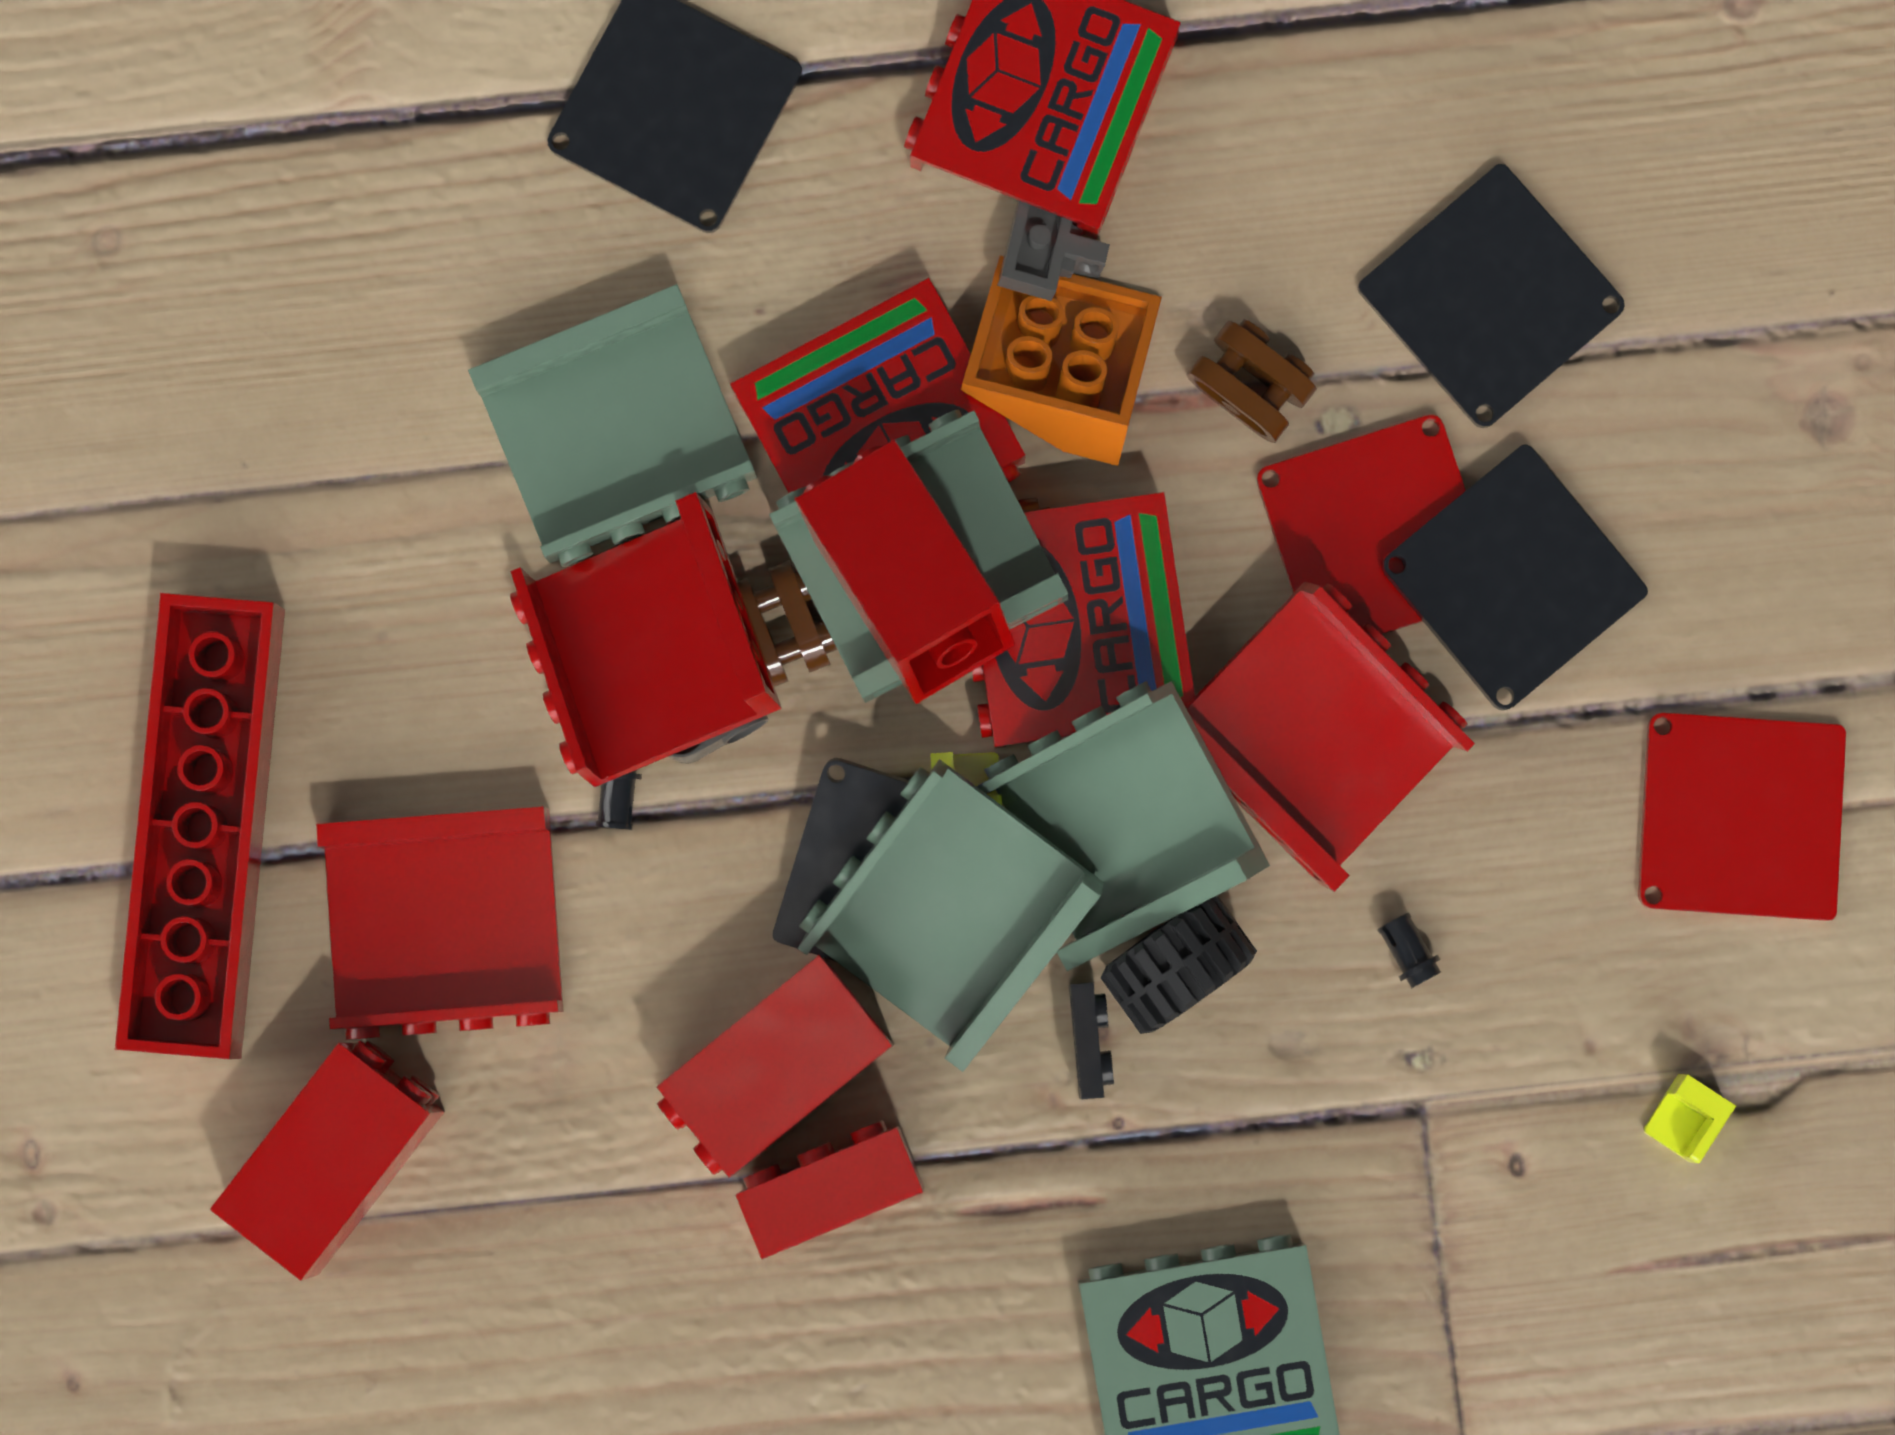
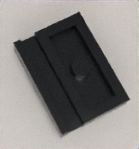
[1069,982,1114,1100]

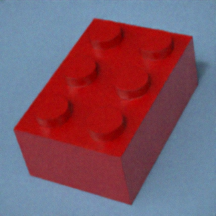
[735,1120,925,1260]

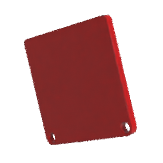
[1256,415,1466,635]
[1638,713,1846,921]

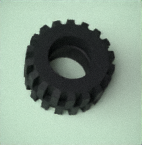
[1100,895,1257,1034]

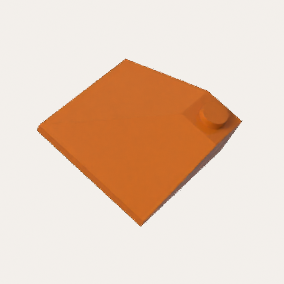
[961,255,1162,466]

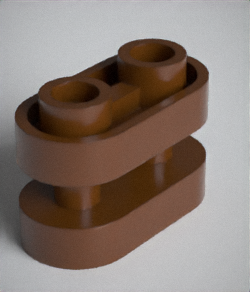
[1186,319,1317,443]
[737,560,837,687]

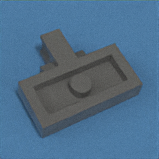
[997,200,1110,301]

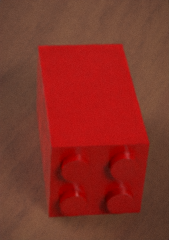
[794,439,1015,704]
[656,955,894,1178]
[209,1040,445,1281]

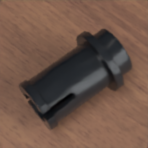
[596,770,642,830]
[1377,912,1441,989]

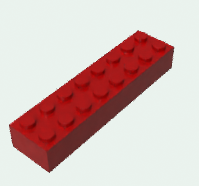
[115,593,285,1059]

